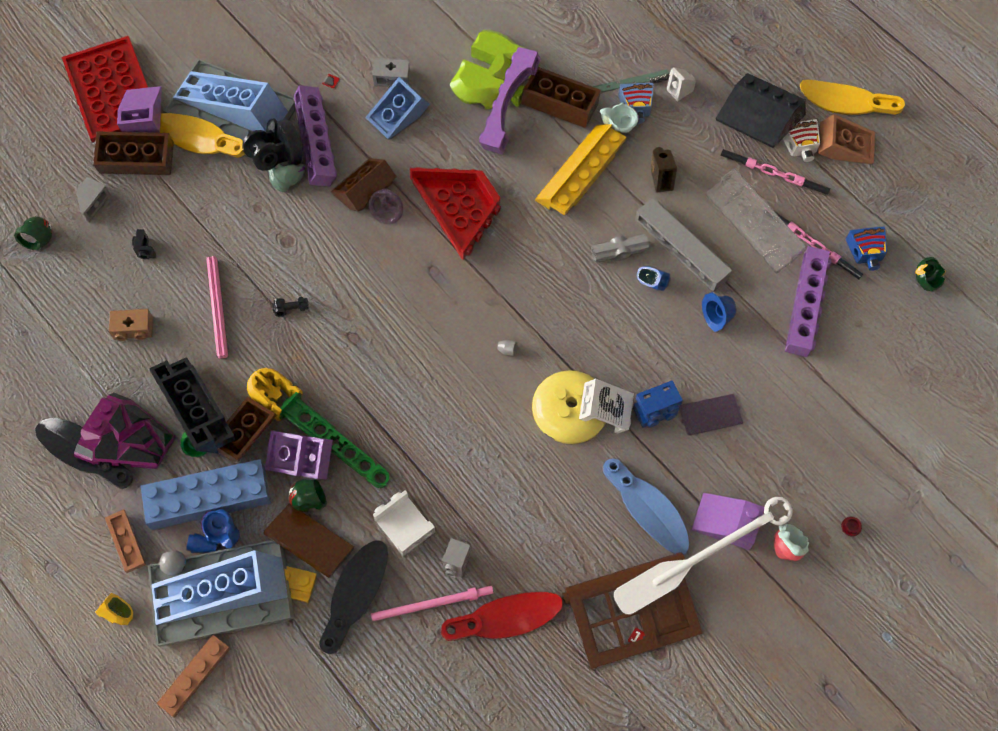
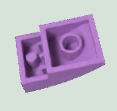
[265,431,333,479]

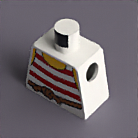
[783,119,820,162]

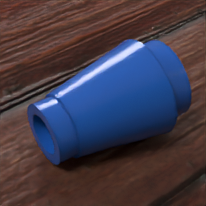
[186,533,218,553]

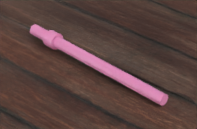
[371,586,494,621]

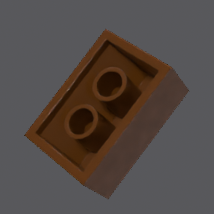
[331,158,397,211]
[217,396,277,462]

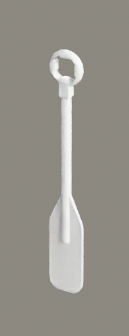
[614,497,793,614]

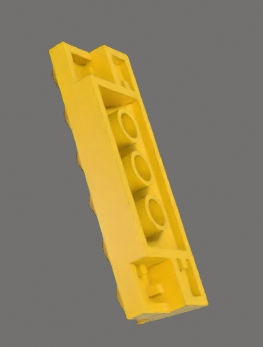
[535,124,626,216]

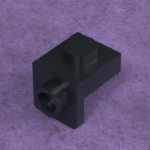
[132,229,156,260]

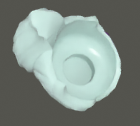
[600,103,639,133]

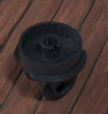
[242,118,303,171]

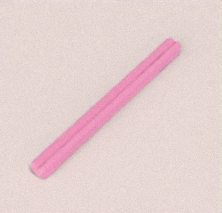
[207,256,228,359]

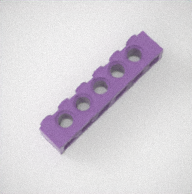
[293,85,337,186]
[785,246,831,357]

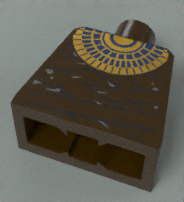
[651,147,677,193]

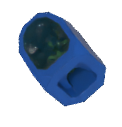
[637,266,670,291]

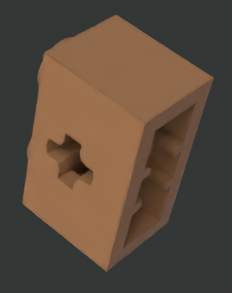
[109,309,153,341]

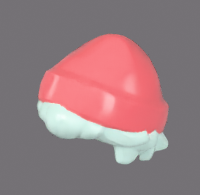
[774,524,809,561]

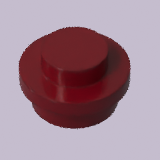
[841,516,862,537]

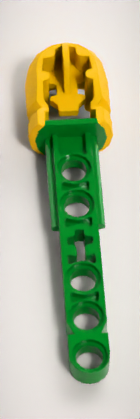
[247,368,389,488]

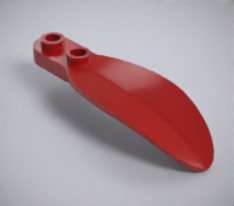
[441,592,563,641]

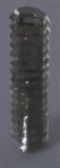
[649,73,670,84]

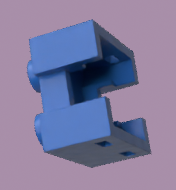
[633,380,683,428]

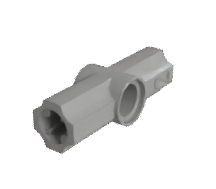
[591,234,649,262]

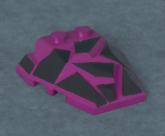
[74,392,176,469]

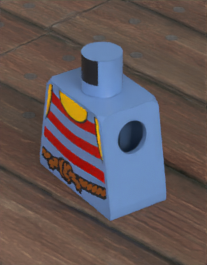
[618,83,653,124]

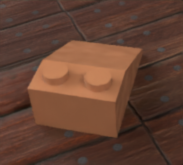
[818,114,875,164]

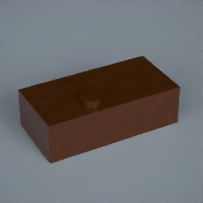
[521,67,601,128]
[93,131,174,175]

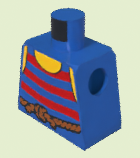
[846,226,887,271]

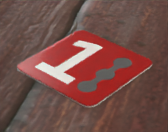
[628,628,645,643]

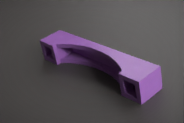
[479,47,541,155]

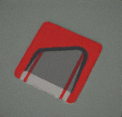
[322,74,340,88]

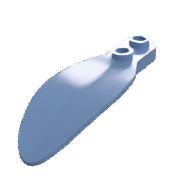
[603,459,689,555]

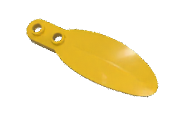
[800,80,905,115]
[160,113,245,158]

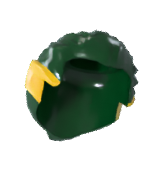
[915,257,946,291]

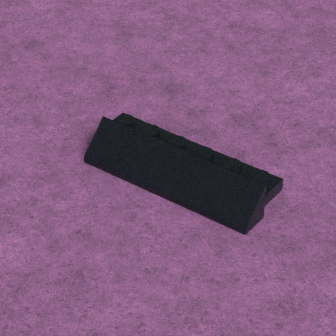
[149,357,236,454]

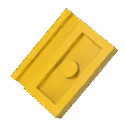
[284,566,317,603]

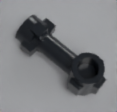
[272,297,309,317]

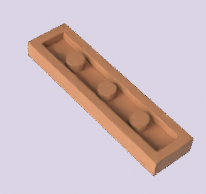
[156,635,230,717]

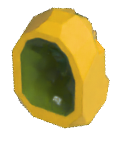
[95,593,133,625]

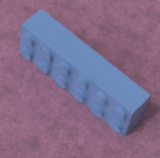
[141,459,271,530]

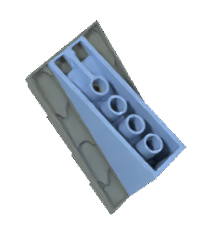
[163,58,296,140]
[148,540,294,647]

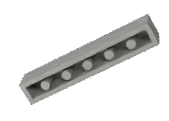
[635,198,732,292]

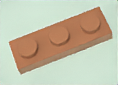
[105,509,146,573]

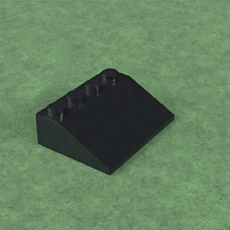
[716,73,806,148]

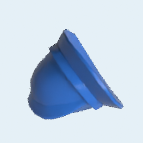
[702,292,737,332]

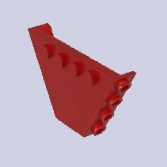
[410,167,501,260]

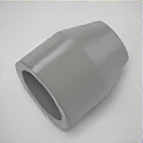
[497,340,517,356]

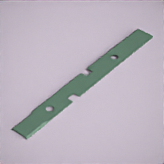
[593,69,670,92]

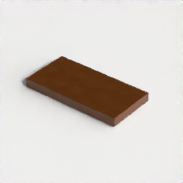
[264,503,354,578]

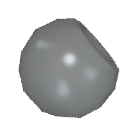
[159,551,186,576]

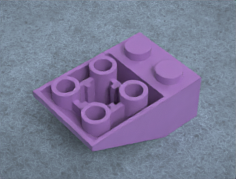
[117,86,162,133]

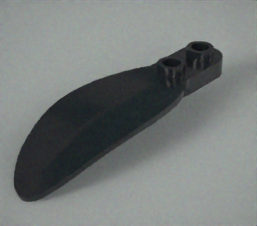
[35,418,133,489]
[319,540,388,654]

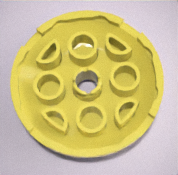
[532,370,606,444]

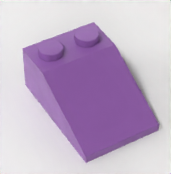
[692,493,764,550]

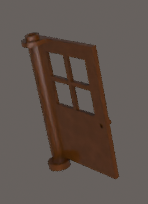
[562,552,703,669]

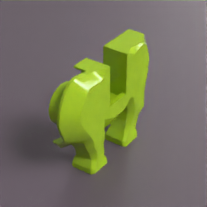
[450,30,540,110]

